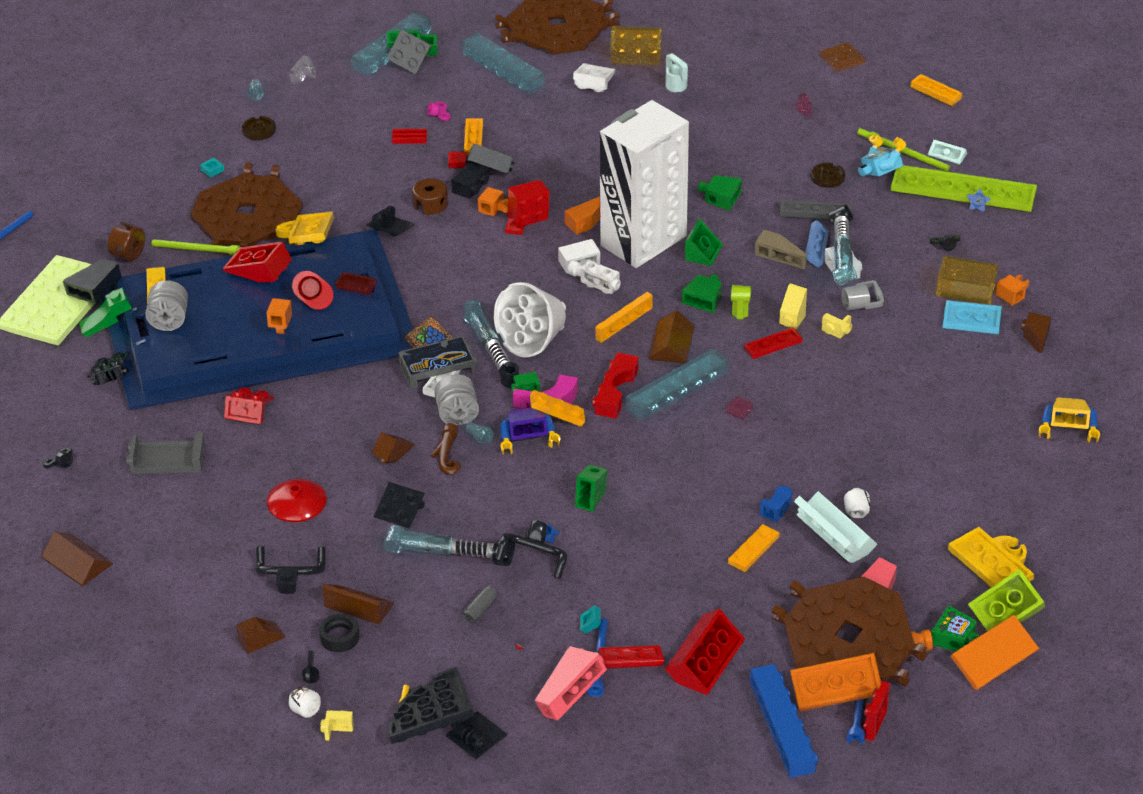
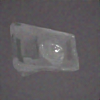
[289,54,316,86]

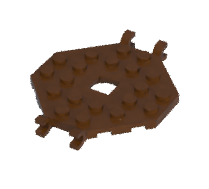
[495,0,620,55]
[190,162,303,253]
[771,577,928,687]

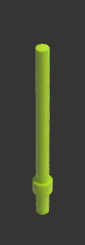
[857,128,950,172]
[151,239,241,256]

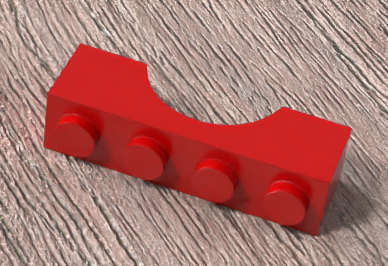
[592,352,639,419]

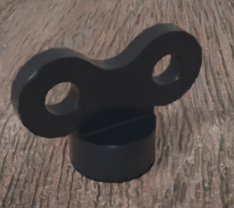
[930,235,961,251]
[42,447,73,468]
[302,651,319,684]

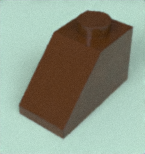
[1021,312,1051,353]
[372,432,415,464]
[236,617,285,654]

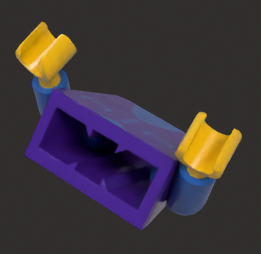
[500,408,560,455]

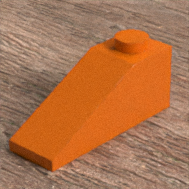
[565,196,600,235]

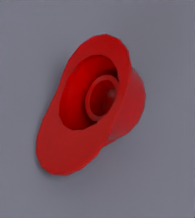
[292,271,334,310]

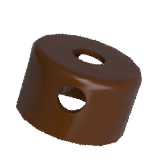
[412,178,448,215]
[108,222,145,262]

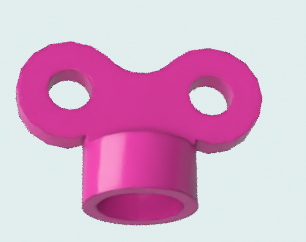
[427,101,451,121]

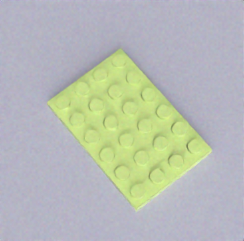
[0,255,94,346]

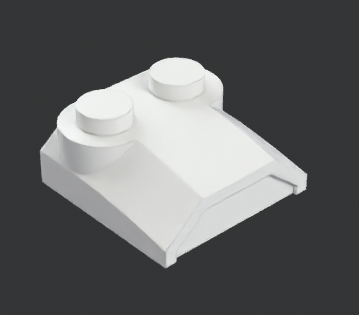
[573,63,615,92]

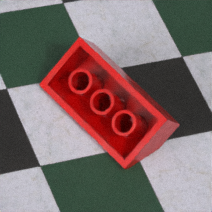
[665,608,745,695]

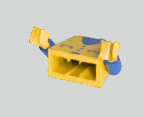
[1039,397,1100,443]

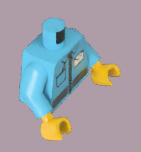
[858,135,906,177]

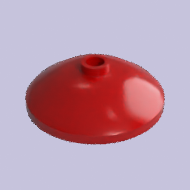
[267,478,327,522]

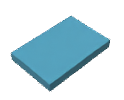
[943,300,1002,334]

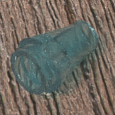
[247,79,264,100]
[466,422,494,444]

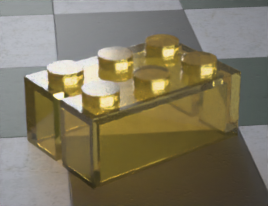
[611,26,662,66]
[936,256,999,305]

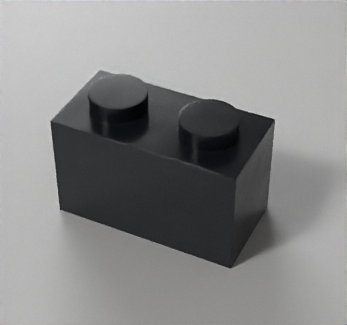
[451,161,489,199]

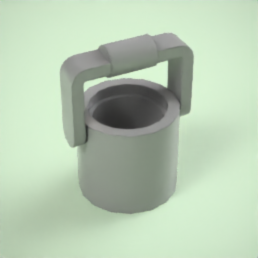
[841,280,884,311]

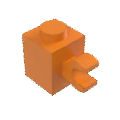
[478,187,508,216]
[996,274,1029,306]
[267,298,292,334]

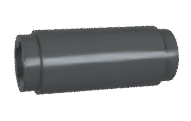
[462,586,498,623]

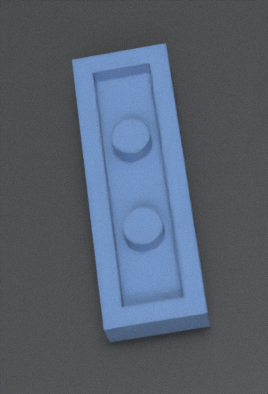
[806,220,829,267]

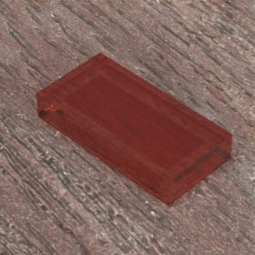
[335,272,377,295]

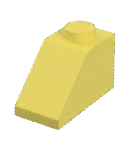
[779,284,807,329]

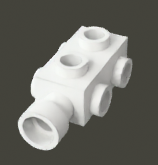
[567,260,621,294]

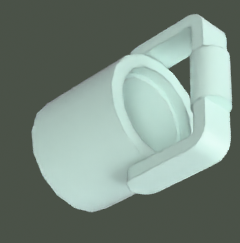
[666,53,688,92]

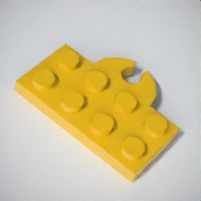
[276,212,334,245]
[948,527,1034,588]

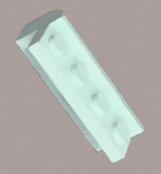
[794,491,877,563]

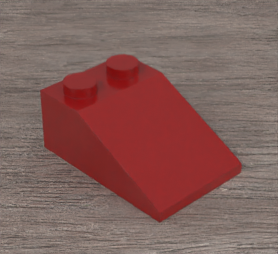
[222,242,292,283]

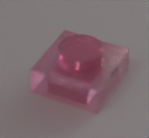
[797,93,812,117]
[727,396,753,419]

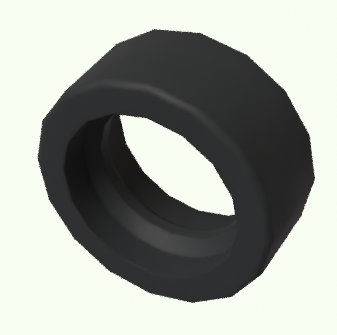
[319,613,360,653]

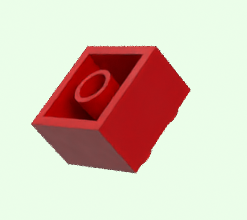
[507,180,550,228]

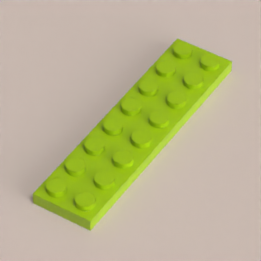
[891,165,1037,212]

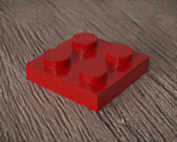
[863,681,890,742]

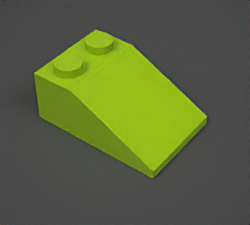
[968,569,1045,631]

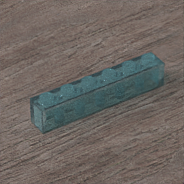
[351,12,431,77]
[462,33,545,95]
[626,348,728,422]

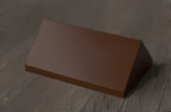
[649,310,694,364]
[42,531,113,587]
[322,584,394,625]

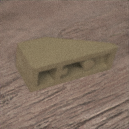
[755,230,807,270]

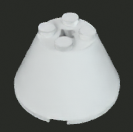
[494,282,566,357]

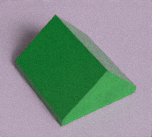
[685,219,723,266]

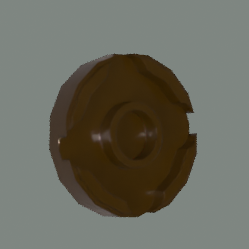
[242,116,276,140]
[810,162,846,188]

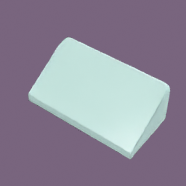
[928,140,967,165]

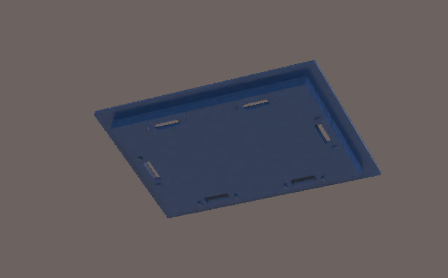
[102,229,420,410]

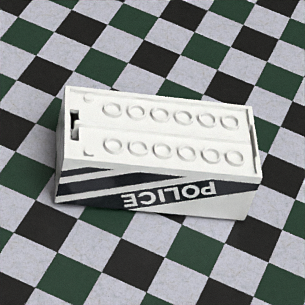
[600,100,689,268]

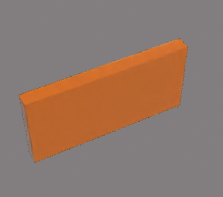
[950,615,1039,690]
[790,653,881,711]

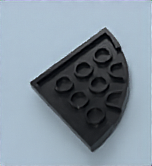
[388,667,475,744]

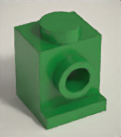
[511,372,540,394]

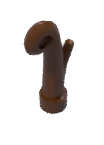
[431,423,461,475]

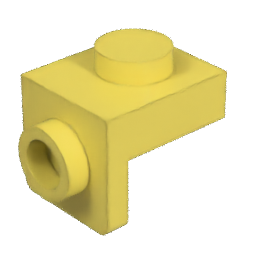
[822,313,852,339]
[321,711,354,740]

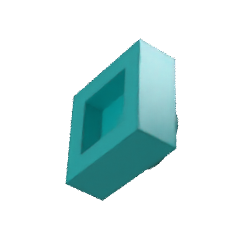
[200,158,225,178]
[580,605,601,633]

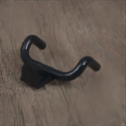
[495,520,568,578]
[256,546,326,594]

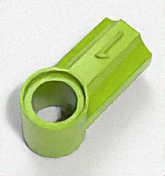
[731,285,751,319]

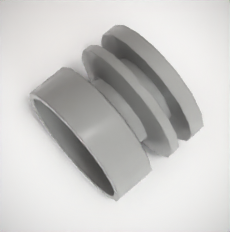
[146,281,188,331]
[434,374,479,425]

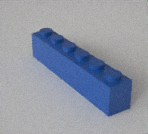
[750,664,818,778]

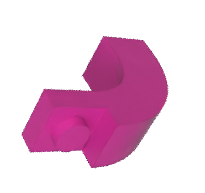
[513,375,578,415]

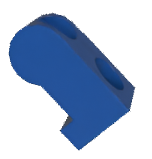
[760,486,792,522]

